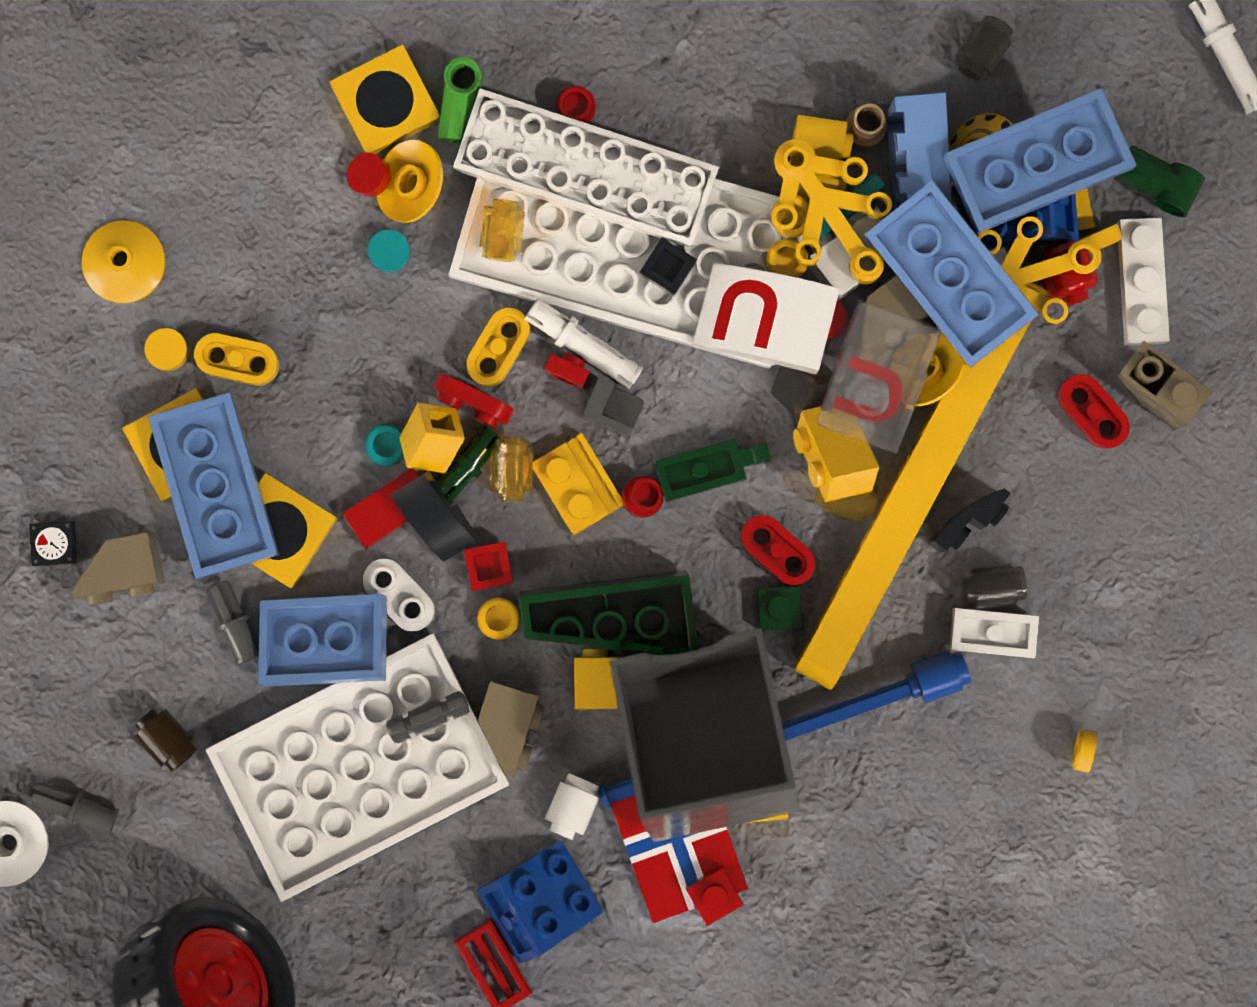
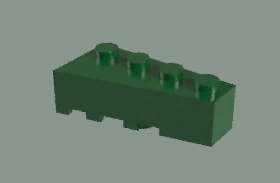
[519,570,699,655]

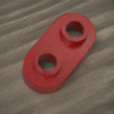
[432,373,515,429]
[1057,374,1130,449]
[740,515,815,586]

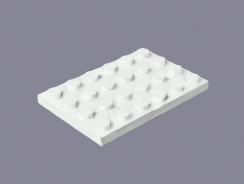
[205,633,510,902]

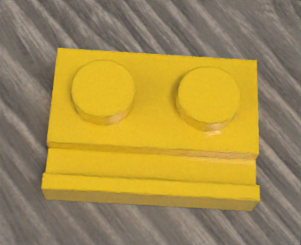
[530,433,624,536]

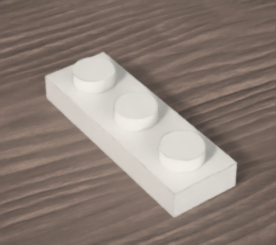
[1117,218,1170,346]

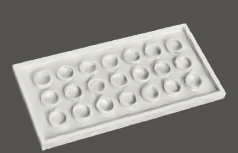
[449,178,805,369]

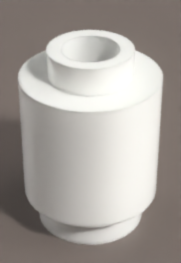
[545,773,599,840]

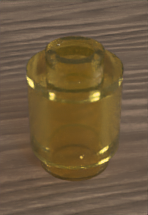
[479,199,525,262]
[490,437,533,502]
[814,487,879,523]

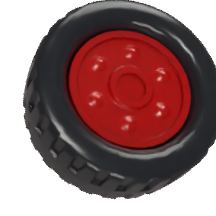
[112,897,295,1007]

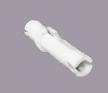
[1188,0,1257,115]
[524,297,643,390]

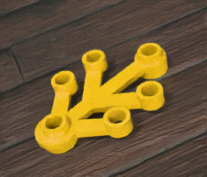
[771,139,892,284]
[978,217,1102,337]

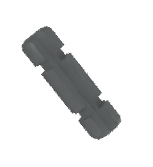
[386,691,470,743]

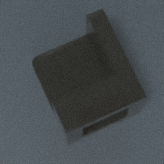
[771,361,844,420]

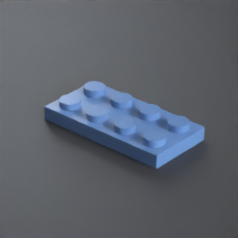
[943,88,1137,234]
[865,180,1039,368]
[148,392,280,579]

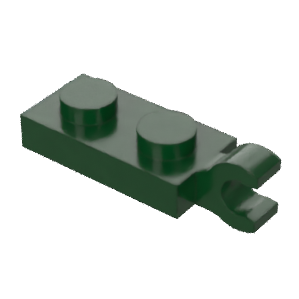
[654,439,772,503]

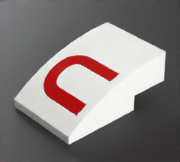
[693,263,840,375]

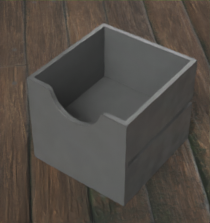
[609,628,800,842]

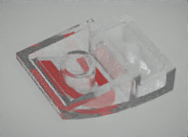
[816,299,942,454]

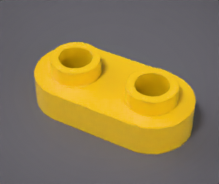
[466,308,530,387]
[194,333,279,386]

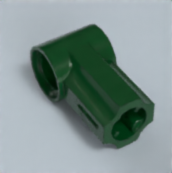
[1114,145,1205,218]

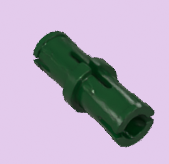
[437,424,504,505]

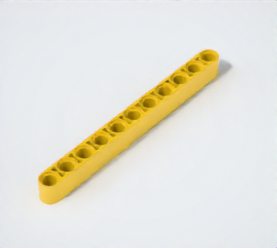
[794,283,1046,691]

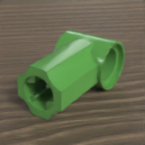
[437,57,484,145]

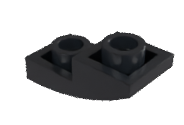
[391,471,479,562]
[929,488,1011,553]

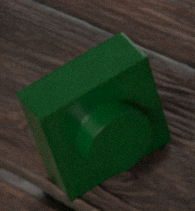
[757,586,802,631]

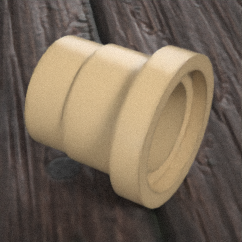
[846,103,887,148]

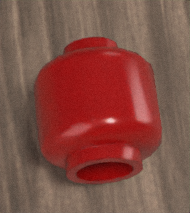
[1040,242,1098,306]

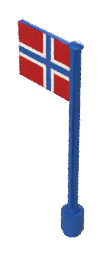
[598,651,971,923]

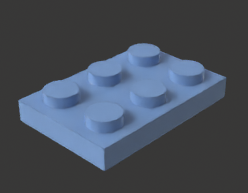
[258,594,387,687]

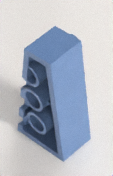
[885,93,957,211]

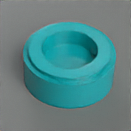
[368,229,411,273]
[365,424,404,467]

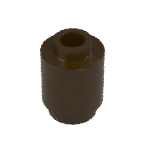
[134,709,197,772]

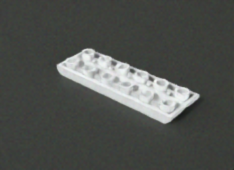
[453,88,719,247]

